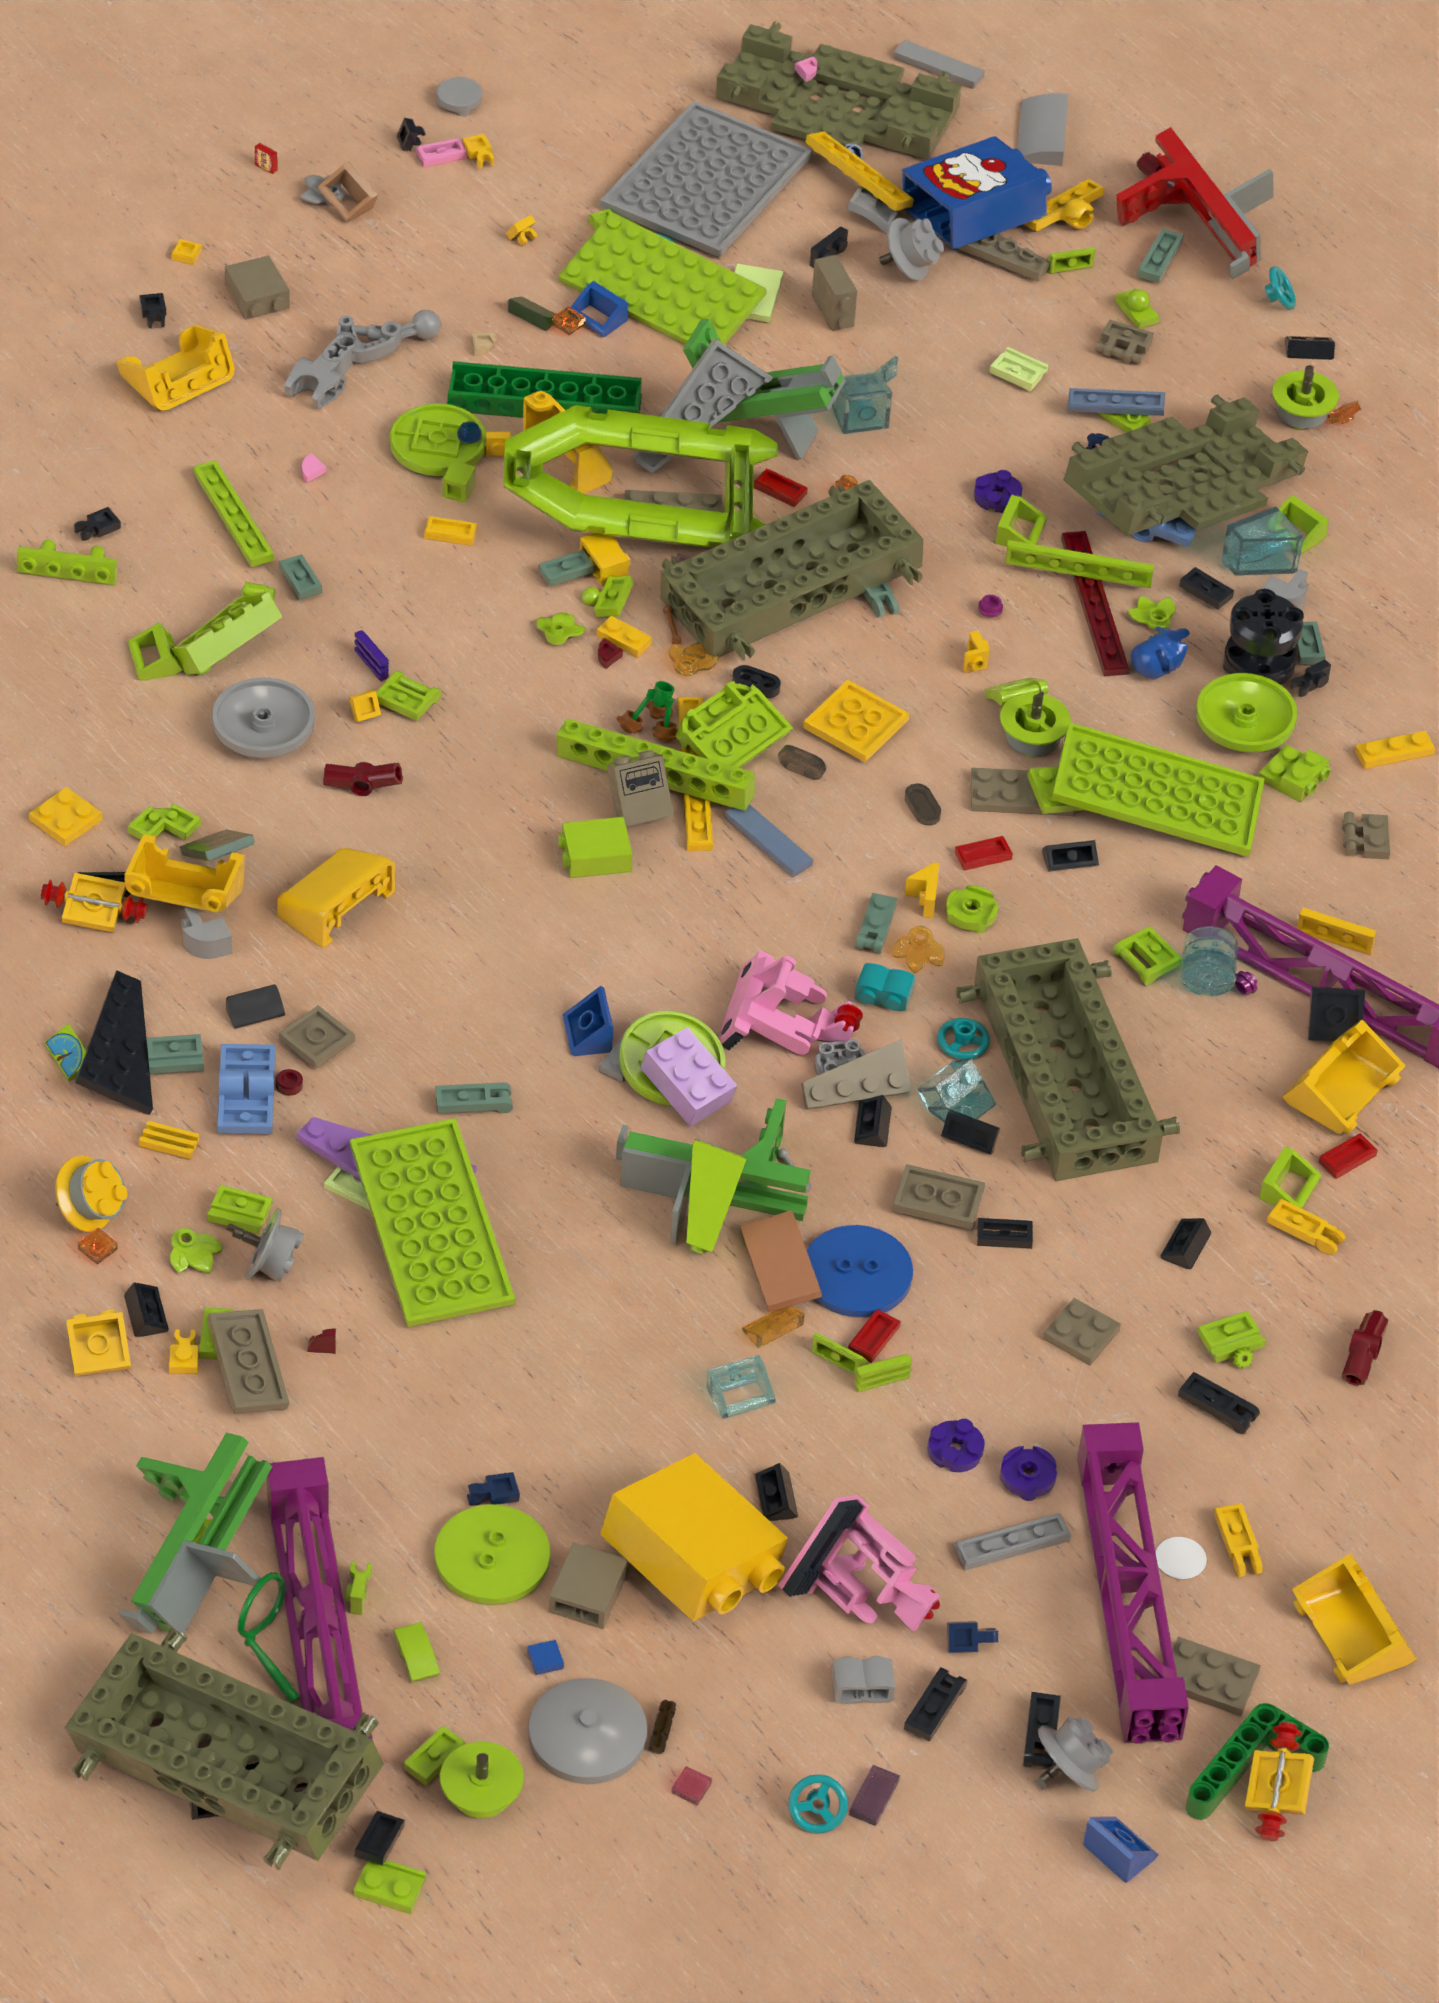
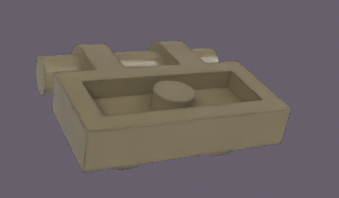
[1095,319,1154,364]
[1342,811,1390,859]

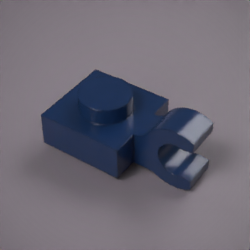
[467,1472,520,1506]
[947,1621,998,1653]

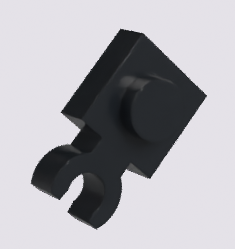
[139,293,166,329]
[74,507,121,541]

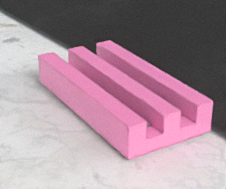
[416,138,467,167]

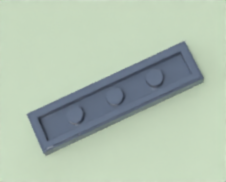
[1068,388,1165,416]
[725,804,813,877]

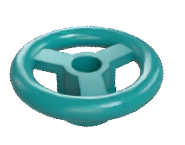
[1265,266,1296,309]
[937,1018,990,1060]
[788,1774,848,1834]

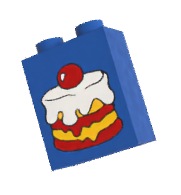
[902,136,1052,249]

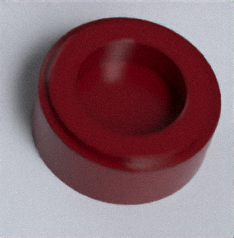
[276,1069,303,1096]

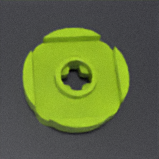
[946,885,999,933]

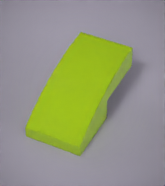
[393,1622,440,1683]

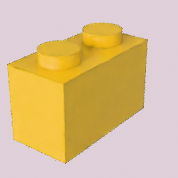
[580,533,631,586]

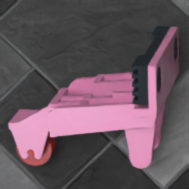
[718,950,863,1055]
[779,1495,940,1631]

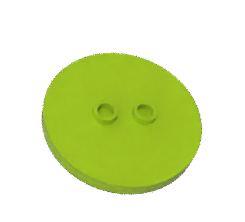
[390,404,486,476]
[618,1011,726,1106]
[434,1504,550,1605]

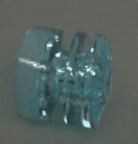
[1180,926,1239,996]

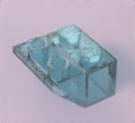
[917,1058,996,1123]

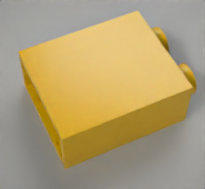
[600,1453,788,1622]

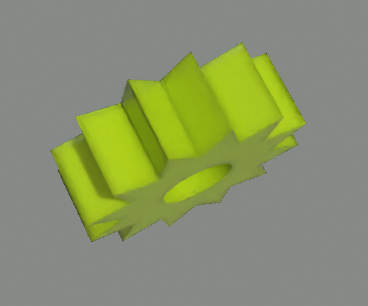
[1232,1346,1254,1369]

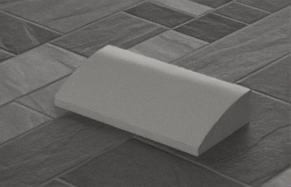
[1018,93,1068,166]

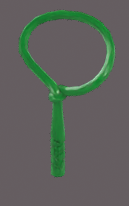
[237,1572,300,1704]

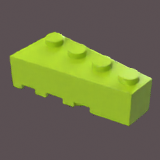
[171,592,282,676]

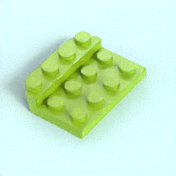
[676,681,793,768]

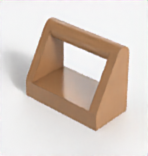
[317,162,378,222]

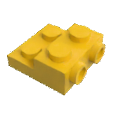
[66,1310,131,1377]

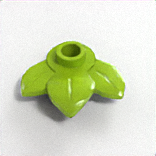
[1128,596,1176,630]
[536,612,585,645]
[170,1228,223,1274]

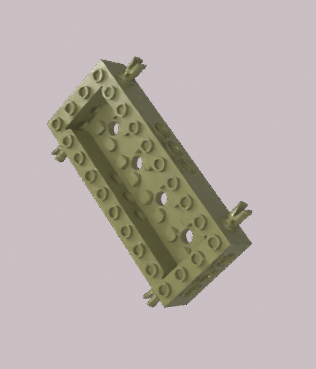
[660,479,924,660]
[956,938,1180,1181]
[65,1628,384,1870]

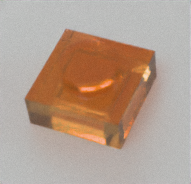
[552,306,586,336]
[1328,401,1362,424]
[78,1228,118,1265]

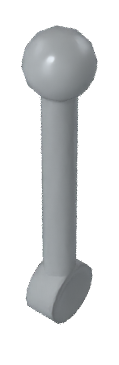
[777,1148,811,1193]

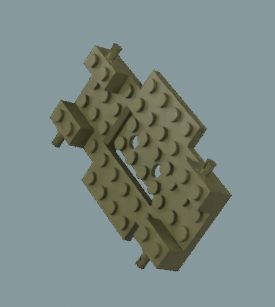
[716,21,962,160]
[1063,394,1308,536]

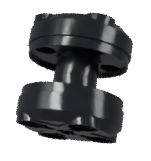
[1223,588,1304,685]

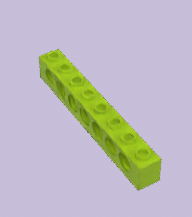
[556,718,755,811]

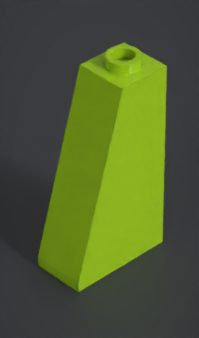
[686,1139,747,1255]

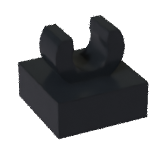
[396,118,426,151]

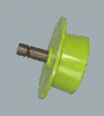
[440,1741,524,1819]

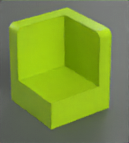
[442,461,476,503]

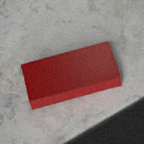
[753,468,808,507]
[955,836,1013,871]
[1318,1133,1378,1179]
[848,1309,901,1363]

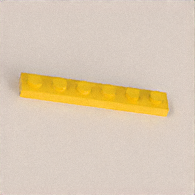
[805,131,914,211]

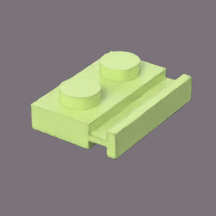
[990,347,1049,391]

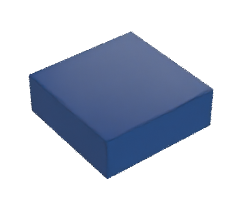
[527,1639,564,1675]

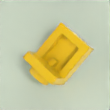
[963,630,990,673]

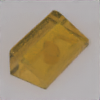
[742,1306,805,1348]

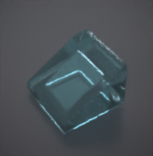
[869,356,898,387]

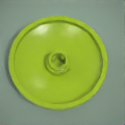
[1196,673,1298,752]

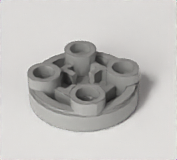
[437,77,482,116]
[814,1039,866,1075]

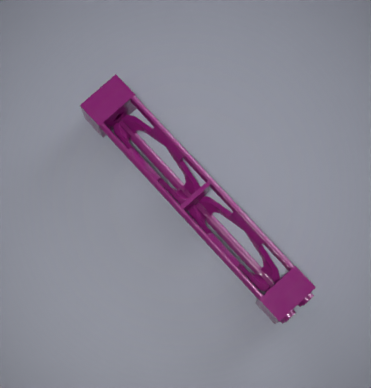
[1182,865,1439,1068]
[1077,1422,1189,1744]
[267,1457,373,1741]

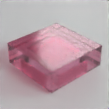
[671,1766,712,1806]

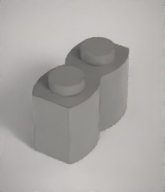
[831,1656,895,1704]

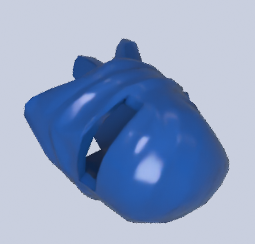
[1130,626,1190,680]

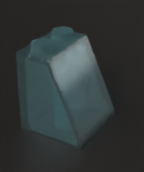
[832,372,892,434]
[1222,507,1303,576]

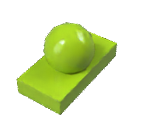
[1115,288,1160,329]

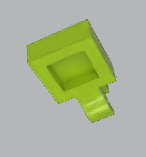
[346,1561,372,1615]

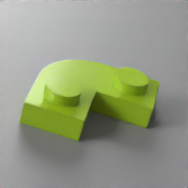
[128,804,201,840]

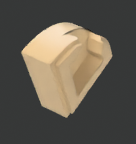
[472,332,496,356]

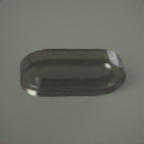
[778,745,827,780]
[905,783,941,825]

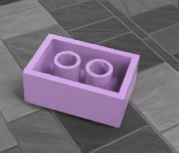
[640,1027,738,1127]

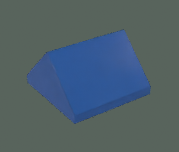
[562,986,613,1056]
[1083,1817,1159,1883]

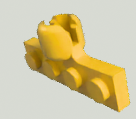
[1023,178,1104,232]

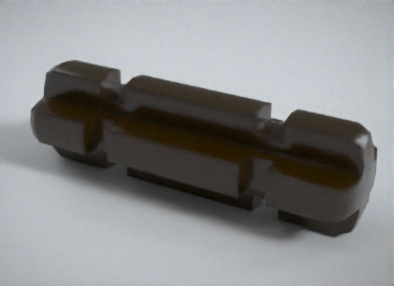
[649,1699,676,1754]

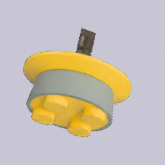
[55,1156,128,1232]

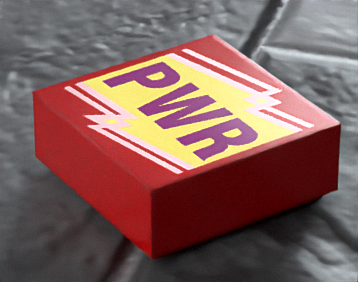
[255,143,278,174]

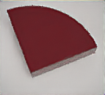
[598,638,623,669]
[307,1328,336,1354]

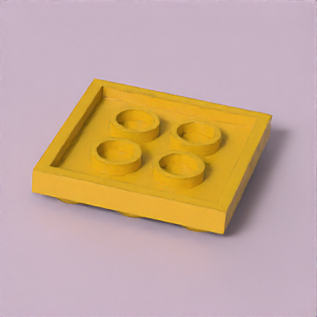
[803,679,909,763]

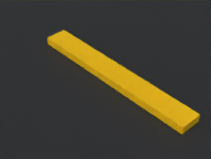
[677,697,713,851]

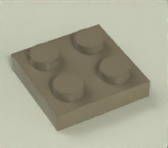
[279,1005,355,1069]
[1043,1298,1121,1366]

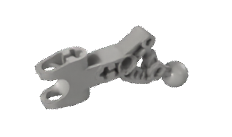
[284,310,441,409]

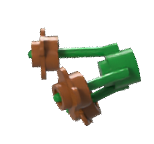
[617,681,678,742]

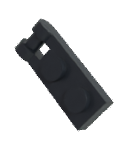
[1178,1372,1260,1434]
[904,1667,968,1742]
[1023,1692,1061,1770]

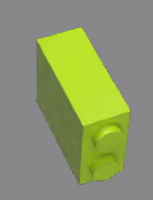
[558,817,633,878]

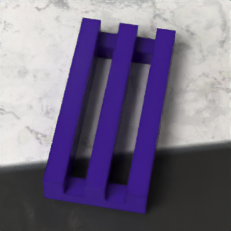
[354,630,389,681]

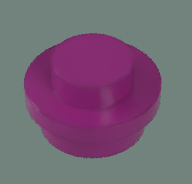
[978,595,1003,617]
[1233,971,1258,996]

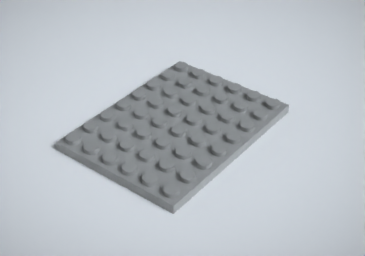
[600,101,812,258]

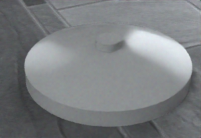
[212,677,315,758]
[528,1678,647,1784]

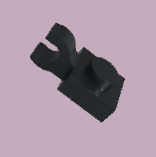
[1290,659,1331,697]

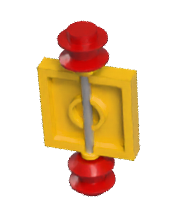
[41,873,147,933]
[1245,1722,1314,1841]

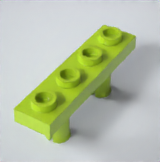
[17,539,117,585]

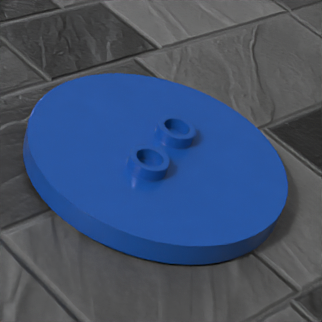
[807,1225,913,1317]

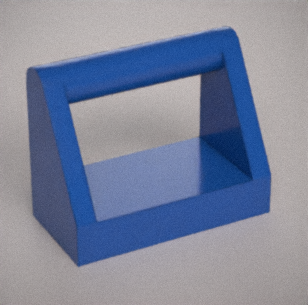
[568,281,629,337]

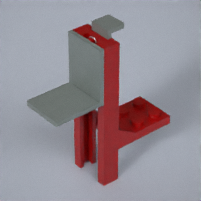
[1116,127,1274,279]

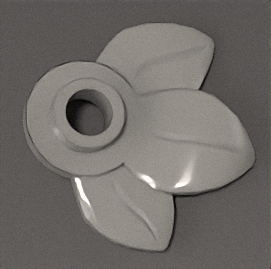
[301,175,344,206]

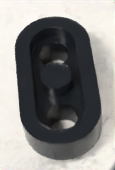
[732,665,781,698]

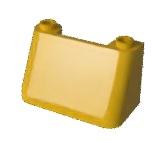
[116,324,235,411]
[523,391,613,494]
[125,834,245,912]
[277,847,395,948]
[1282,1020,1406,1135]
[1292,1553,1417,1685]

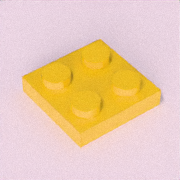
[29,787,103,847]

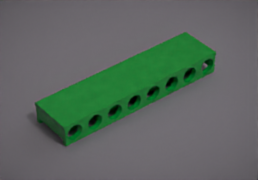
[447,361,642,418]

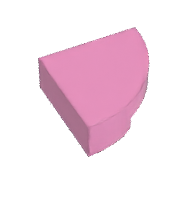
[794,57,817,82]
[302,453,326,483]

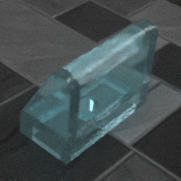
[706,1355,776,1419]

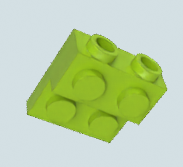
[1258,744,1331,803]

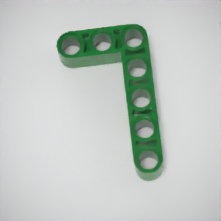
[1186,1703,1329,1820]

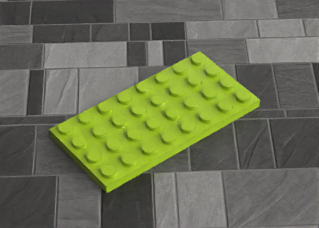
[558,212,767,345]
[1051,722,1265,857]
[350,1118,515,1328]

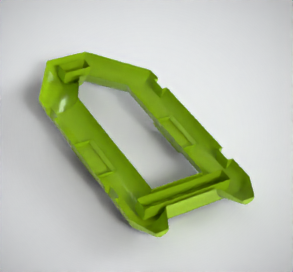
[503,405,778,548]

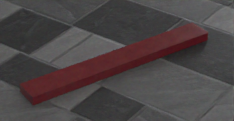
[1061,531,1129,677]

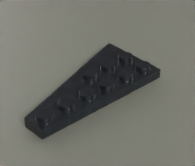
[75,970,153,1115]

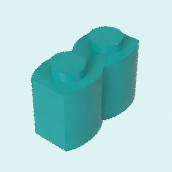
[855,963,915,1011]

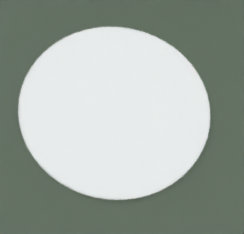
[1156,1537,1207,1579]

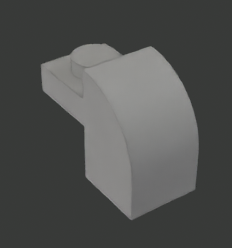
[1262,569,1309,610]
[181,907,232,959]

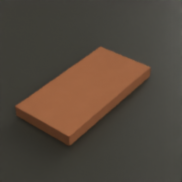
[740,1210,822,1312]

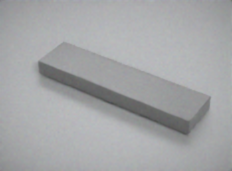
[894,40,985,89]
[954,1513,1071,1571]

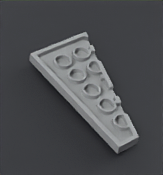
[632,338,773,473]

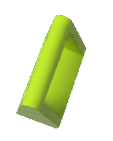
[995,495,1047,547]
[1265,495,1329,554]
[128,622,183,680]
[1259,1146,1322,1208]

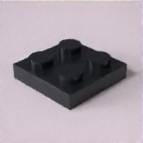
[1308,986,1365,1041]

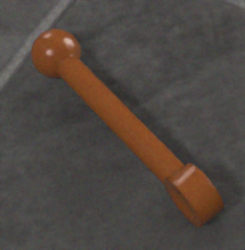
[663,605,682,646]

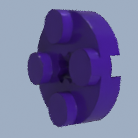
[974,470,1023,513]
[927,1418,985,1472]
[1000,1446,1057,1501]

